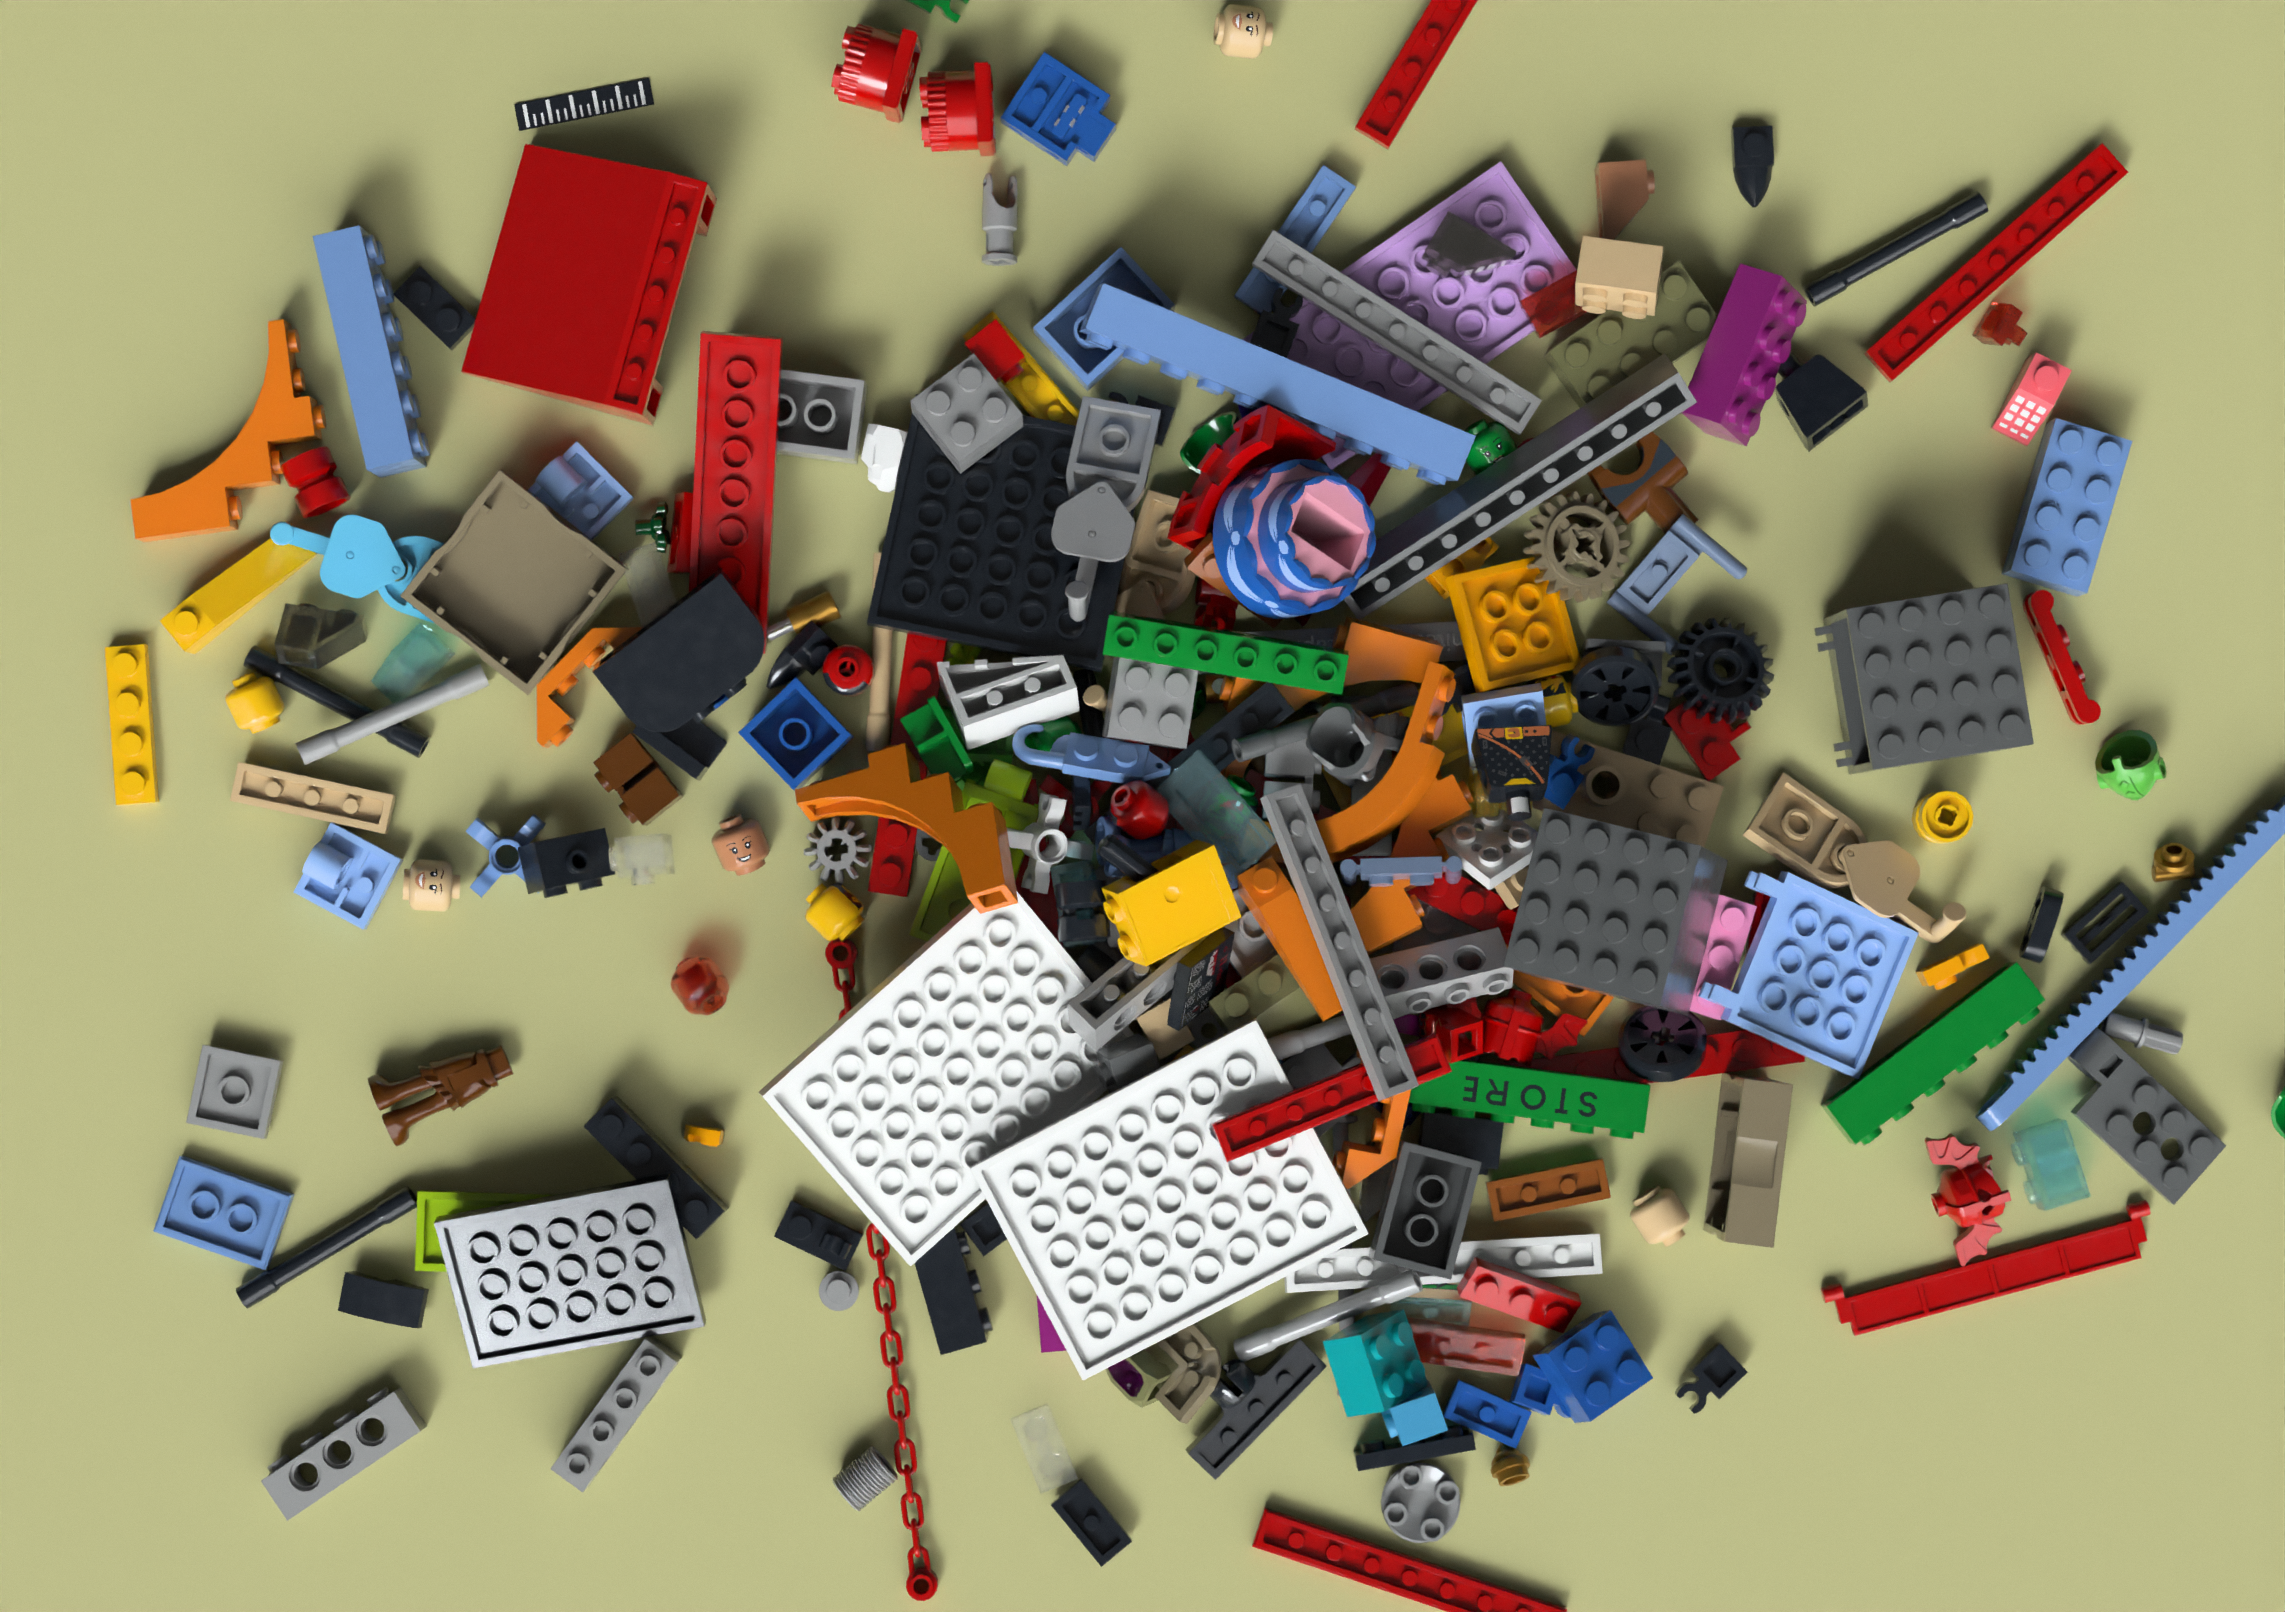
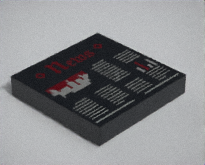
[1167,927,1235,1031]

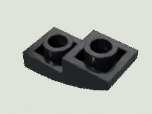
[338,1271,429,1328]

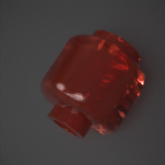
[670,956,730,1015]

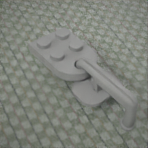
[1051,396,1161,622]

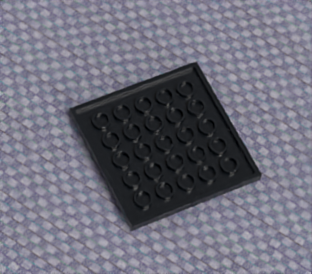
[867,394,1136,672]

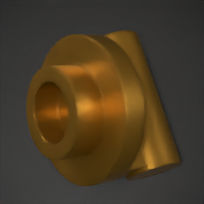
[2151,843,2195,882]

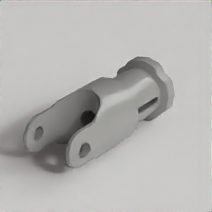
[982,173,1018,266]

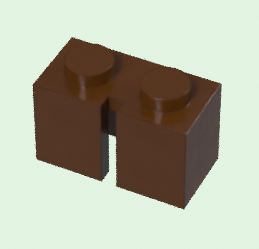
[593,733,684,826]

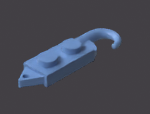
[1012,724,1171,784]

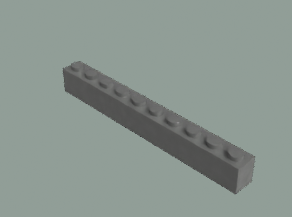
[1344,353,1697,620]

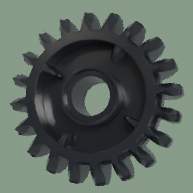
[1666,617,1775,724]

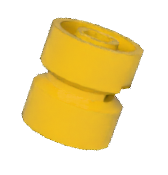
[1912,791,1974,844]

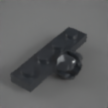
[1186,1338,1327,1480]

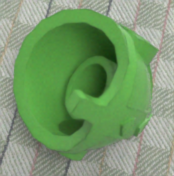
[2095,730,2166,800]

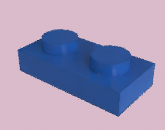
[1442,1379,1532,1449]

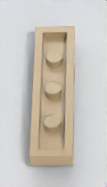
[230,762,396,834]

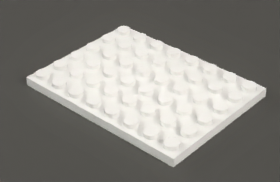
[759,892,1134,1266]
[970,1018,1369,1380]

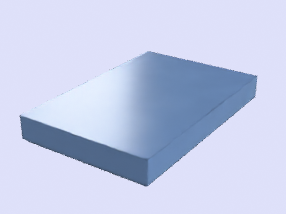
[153,1155,294,1270]

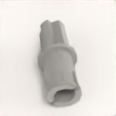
[2101,1011,2183,1054]

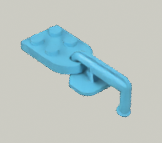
[270,515,444,623]

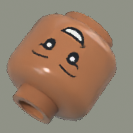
[712,814,770,876]

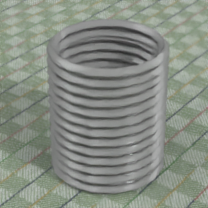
[832,1446,898,1511]

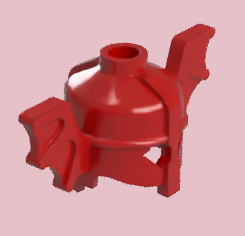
[1446,988,1588,1066]
[1925,1133,2011,1266]

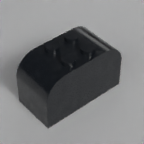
[592,568,765,732]

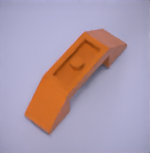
[537,627,643,748]
[1332,1048,1411,1189]

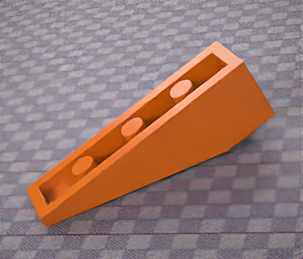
[1237,856,1342,1022]

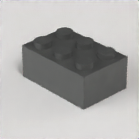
[1369,1140,1482,1280]

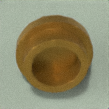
[1490,1443,1530,1486]

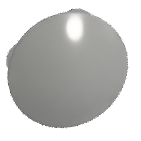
[1381,1463,1460,1543]

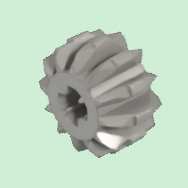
[804,816,872,883]

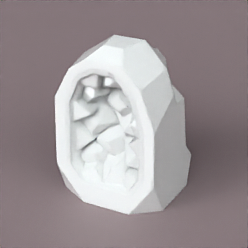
[861,424,908,493]

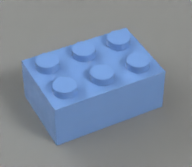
[1033,247,1175,391]

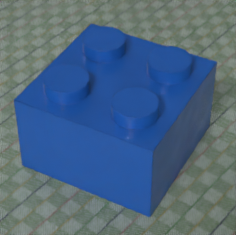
[738,678,854,791]
[1532,1310,1653,1423]

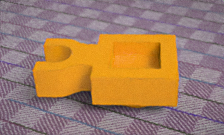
[1916,943,1990,990]

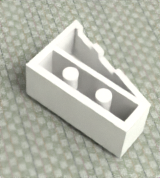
[937,655,1080,750]

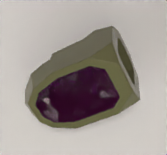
[1105,1349,1172,1408]

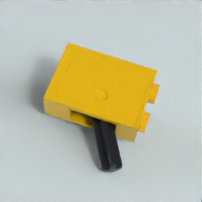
[1097,834,1242,967]

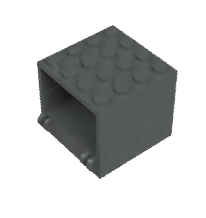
[1814,583,2034,775]
[1503,808,1728,1016]

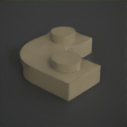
[1155,1323,1222,1424]

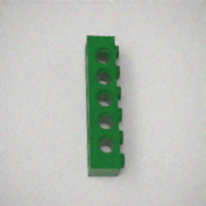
[1103,610,1349,695]

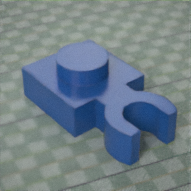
[1544,733,1595,810]
[1509,1364,1571,1418]

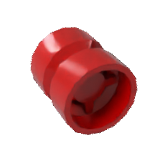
[280,446,351,519]

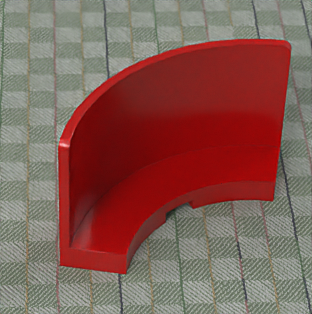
[1167,405,1336,551]

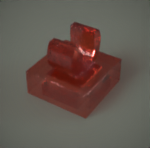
[1972,302,2028,346]

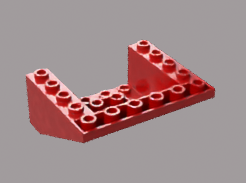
[461,144,717,426]

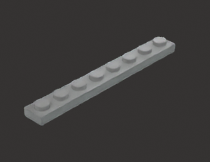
[1252,230,1542,435]
[1260,783,1419,1101]

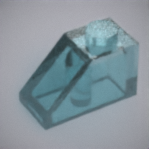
[371,623,456,703]

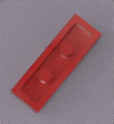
[1457,1257,1582,1333]

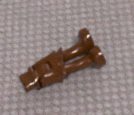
[368,1045,514,1146]

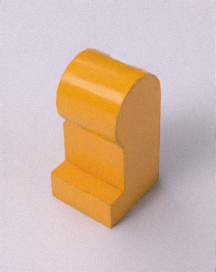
[1424,537,1499,600]

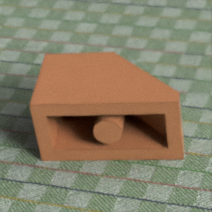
[1594,159,1655,240]

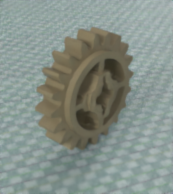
[1523,491,1630,603]

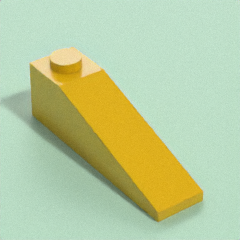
[160,524,317,654]

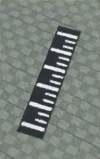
[514,78,654,131]

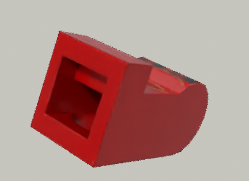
[1418,1004,1483,1063]

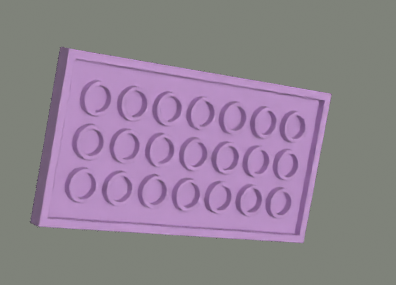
[1242,161,1577,470]

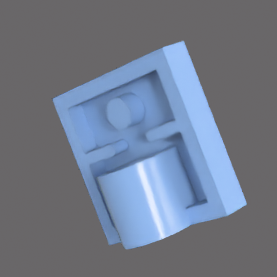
[528,441,634,540]
[1461,683,1546,772]
[294,822,403,930]

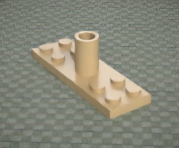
[1473,730,1724,847]

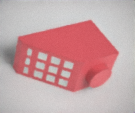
[1991,352,2072,446]

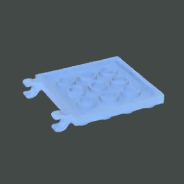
[1698,871,1918,1079]

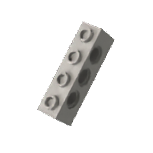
[1370,927,1514,1017]
[1068,932,1214,1051]
[551,1336,682,1492]
[261,1387,427,1521]

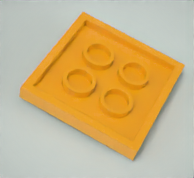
[1445,557,1580,693]

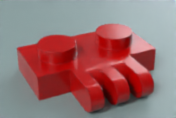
[1663,700,1752,781]

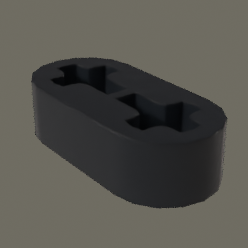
[2019,886,2064,964]

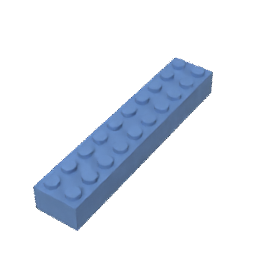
[1079,283,1476,485]

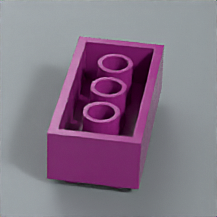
[1681,263,1807,447]

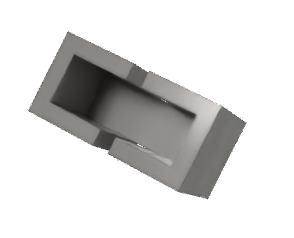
[1262,739,1322,821]

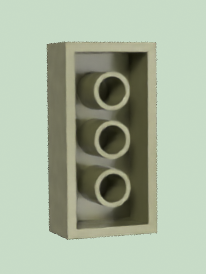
[1544,261,1718,408]

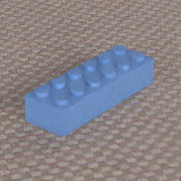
[313,225,430,478]

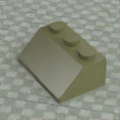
[1209,954,1344,1039]

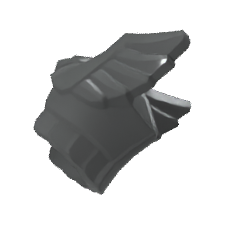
[1306,703,1410,788]

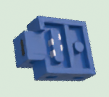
[1000,52,1116,166]

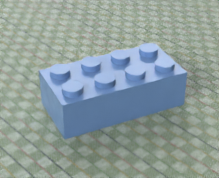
[2002,418,2132,597]

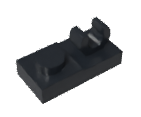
[774,1200,863,1271]

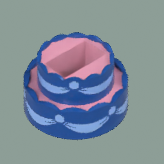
[1213,459,1376,619]

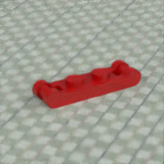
[2022,590,2101,725]

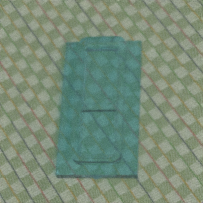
[1155,749,1277,883]

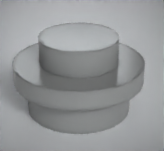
[819,1271,859,1311]

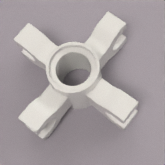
[1007,793,1095,894]

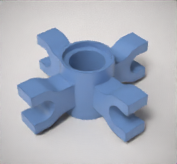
[466,814,546,898]

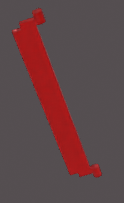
[1820,1200,2151,1336]

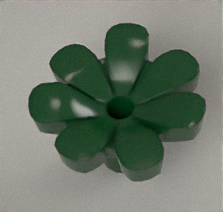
[635,501,670,553]

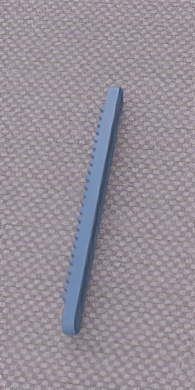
[1975,795,2285,1131]

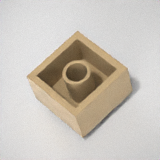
[1575,236,1663,319]

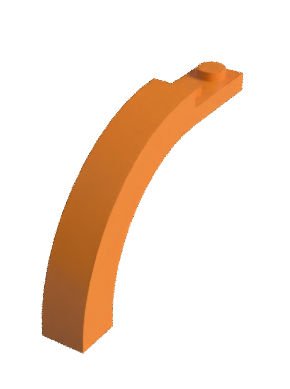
[1238,661,1456,868]

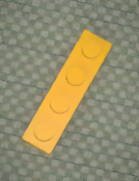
[105,644,159,805]

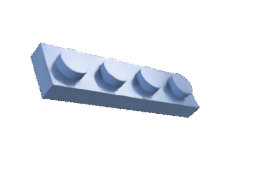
[1234,165,1356,315]

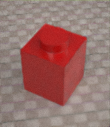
[965,319,1026,385]

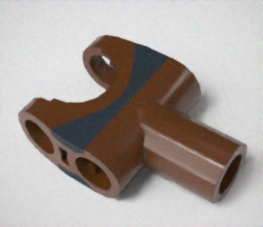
[1587,431,1699,534]

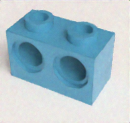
[1381,1380,1448,1446]

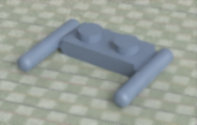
[1607,514,1747,655]
[1340,856,1462,887]

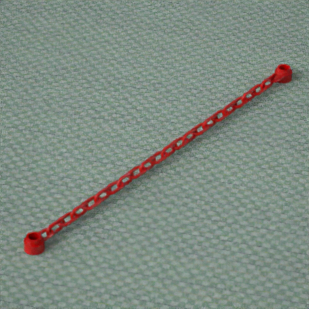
[825,938,938,1601]

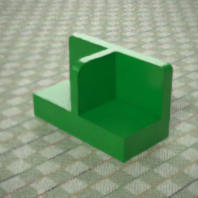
[900,695,974,781]

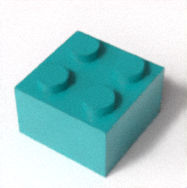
[1323,1309,1428,1417]

